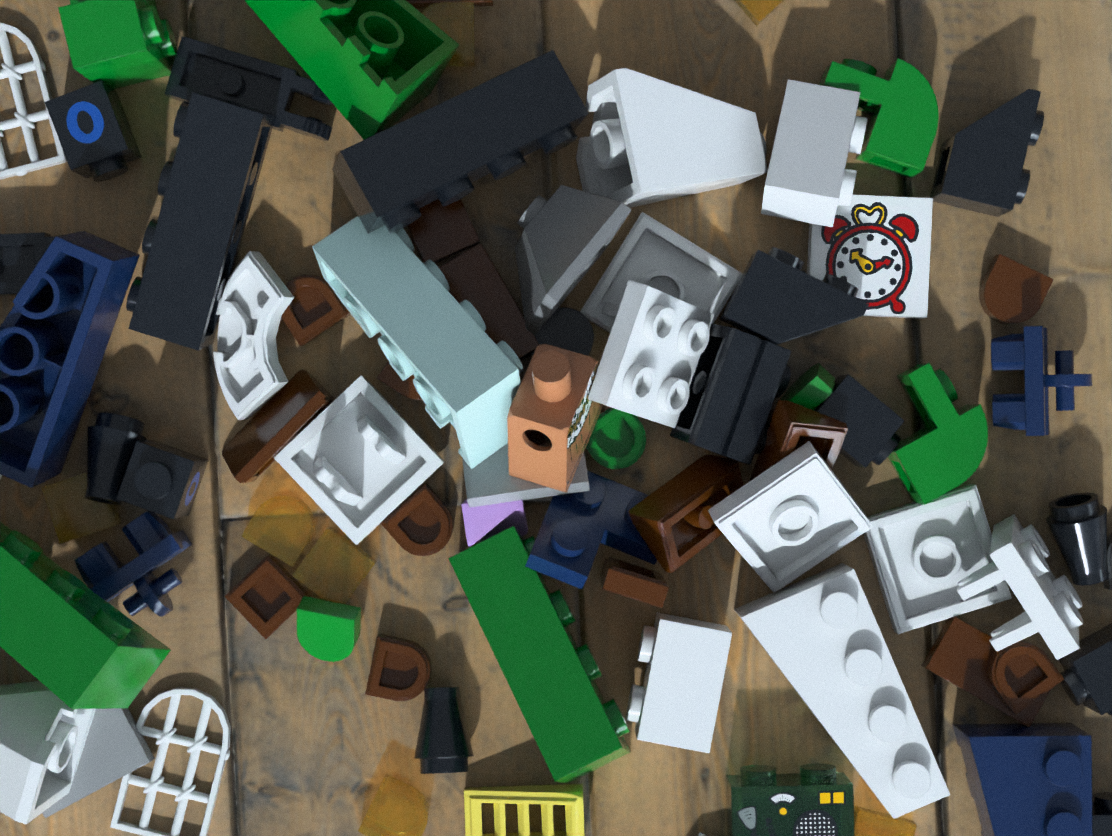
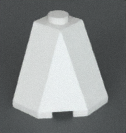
[576,68,768,208]
[0,681,96,824]

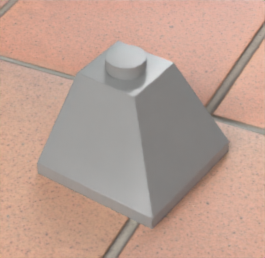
[515,185,631,336]

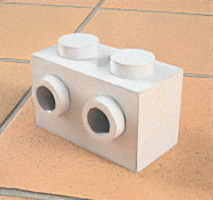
[761,79,868,227]
[626,612,732,753]

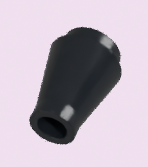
[84,413,147,505]
[1046,492,1109,586]
[414,687,474,774]

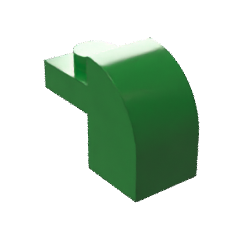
[819,58,939,178]
[888,363,988,505]

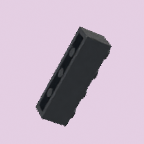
[332,50,589,234]
[126,92,276,351]

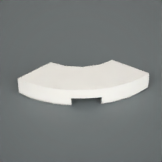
[213,251,294,420]

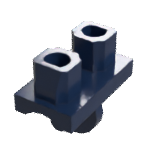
[991,326,1092,436]
[75,511,193,617]

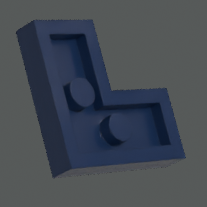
[525,470,657,589]

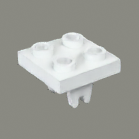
[587,280,714,428]
[274,375,445,545]
[956,514,1084,660]

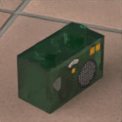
[726,763,855,836]

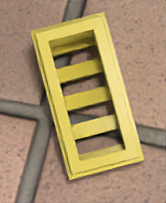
[464,784,585,836]

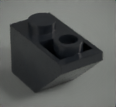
[930,89,1044,217]
[720,247,869,345]

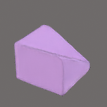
[461,498,528,548]

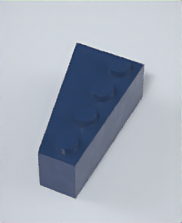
[0,231,140,488]
[952,723,1093,836]

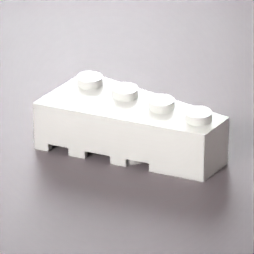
[734,563,950,819]

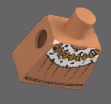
[507,344,603,493]

